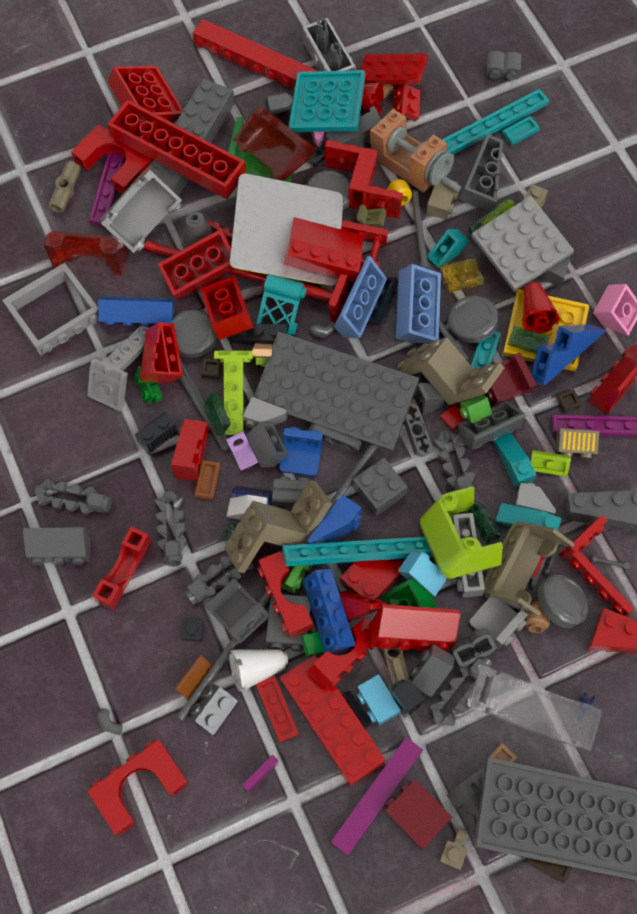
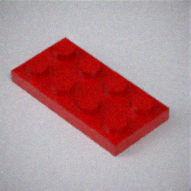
[360,53,428,85]

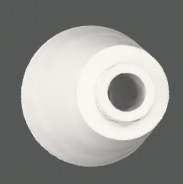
[229,650,288,691]

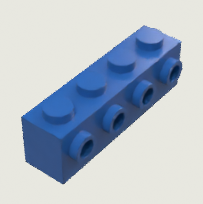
[98,297,175,326]
[302,569,355,655]

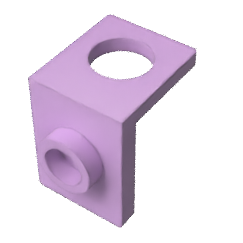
[226,432,258,470]

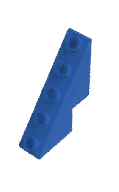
[531,324,606,385]

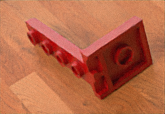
[559,515,633,616]

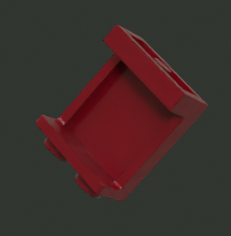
[480,352,537,407]
[384,780,453,851]

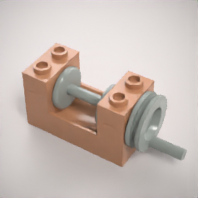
[370,109,461,193]

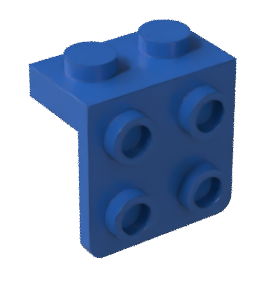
[280,427,323,477]

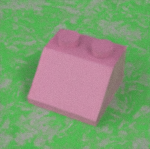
[593,284,637,336]

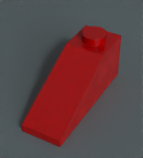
[339,591,387,623]

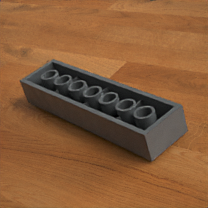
[148,79,235,197]

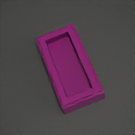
[242,755,279,793]

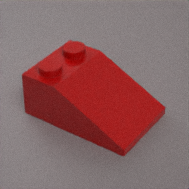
[340,559,404,600]

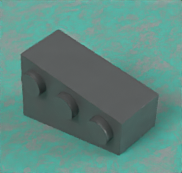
[326,106,381,148]

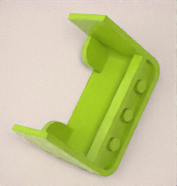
[420,486,503,578]

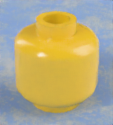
[387,179,412,206]

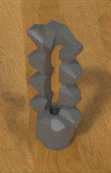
[434,430,475,497]
[35,479,112,515]
[155,491,187,567]
[183,556,254,606]
[429,656,493,727]

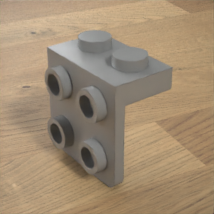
[469,596,528,650]

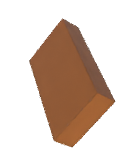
[194,460,221,501]

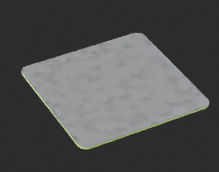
[230,174,343,286]

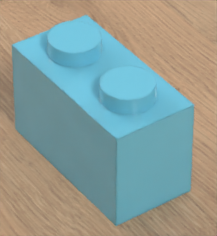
[398,552,447,597]
[356,674,401,726]

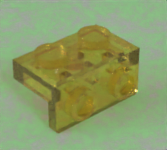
[442,258,484,292]

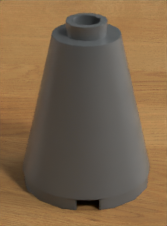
[181,212,214,250]

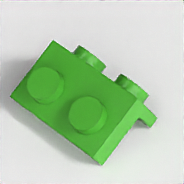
[281,565,313,594]

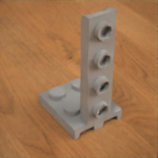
[87,326,149,411]

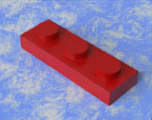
[256,676,299,743]

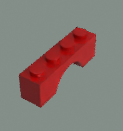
[92,526,152,611]
[257,551,313,638]
[307,616,375,690]

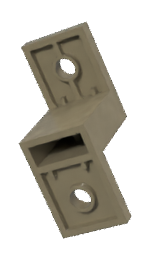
[397,337,504,405]
[224,480,332,573]

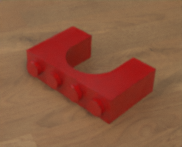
[71,124,152,194]
[87,740,189,836]

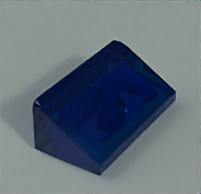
[232,486,273,505]

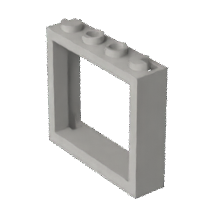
[2,263,99,356]

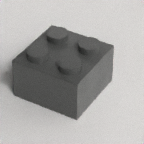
[353,458,408,516]

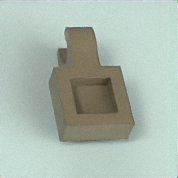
[440,828,468,870]

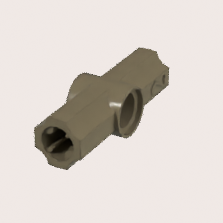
[48,161,81,213]
[383,648,409,686]

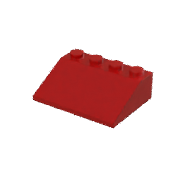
[107,65,184,122]
[283,217,363,283]
[589,342,637,415]

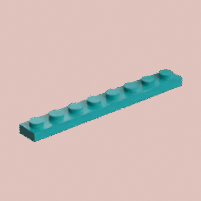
[442,89,549,154]
[282,537,433,566]

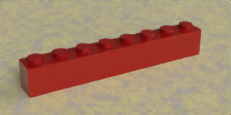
[192,19,318,90]

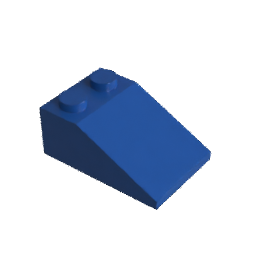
[307,495,362,544]

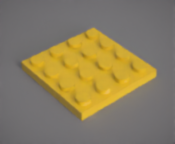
[503,289,589,372]

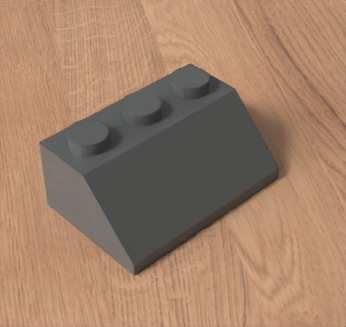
[457,401,526,450]
[23,527,91,565]

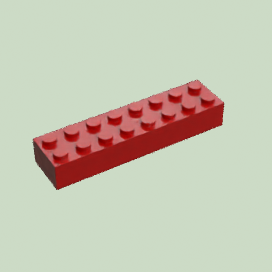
[107,99,246,199]

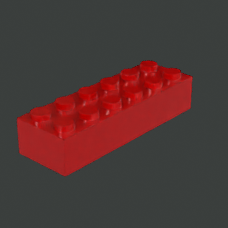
[280,655,386,787]

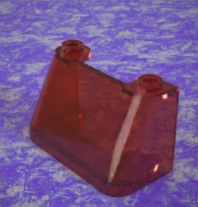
[233,105,317,181]
[44,231,128,276]

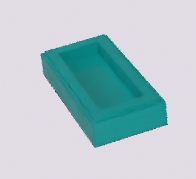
[502,116,540,146]

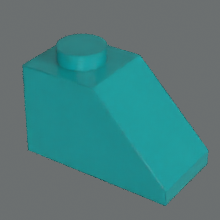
[427,229,469,269]

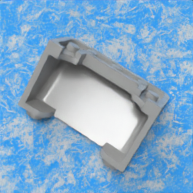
[100,168,182,253]

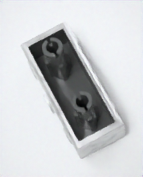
[303,18,356,71]

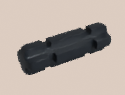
[342,691,372,729]

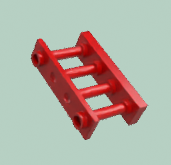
[341,220,389,271]

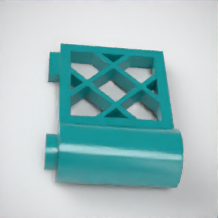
[256,274,307,336]

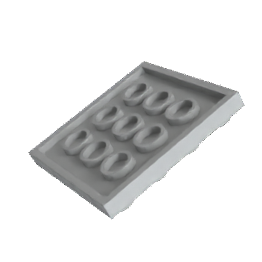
[471,196,574,292]

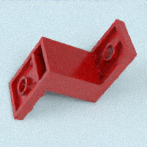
[325,140,403,219]

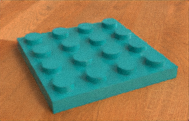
[289,70,366,132]

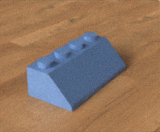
[334,256,387,338]
[396,264,441,343]

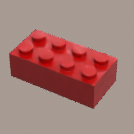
[158,229,236,300]

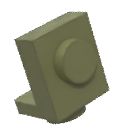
[357,205,386,227]

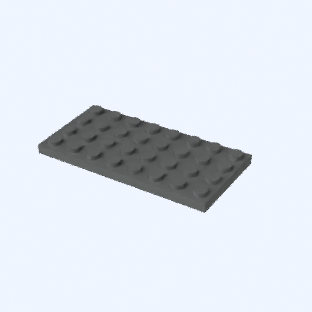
[254,332,420,451]
[474,757,637,881]

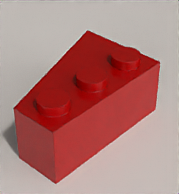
[140,322,183,384]
[171,419,209,482]
[587,608,637,654]

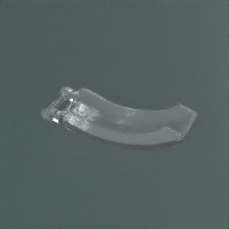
[467,665,603,751]

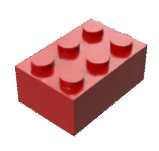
[201,275,254,340]

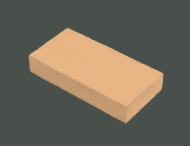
[253,343,273,357]

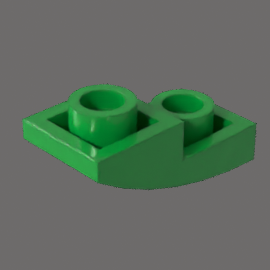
[301,632,325,657]

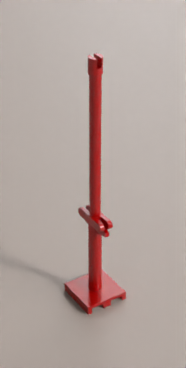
[144,240,349,323]

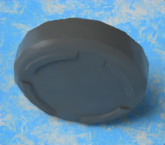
[305,170,350,212]
[448,295,498,343]
[171,309,217,358]
[538,574,588,628]

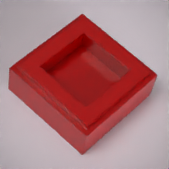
[440,405,466,431]

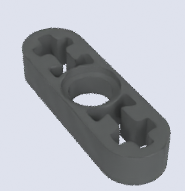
[404,403,432,457]
[308,423,362,453]

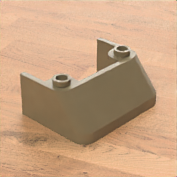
[484,522,574,616]

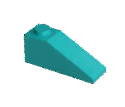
[493,433,536,489]
[495,503,562,531]

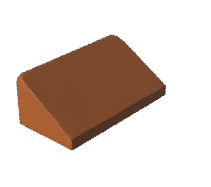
[176,656,212,700]

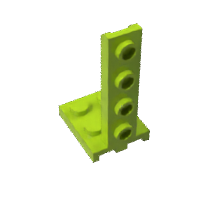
[214,350,255,435]

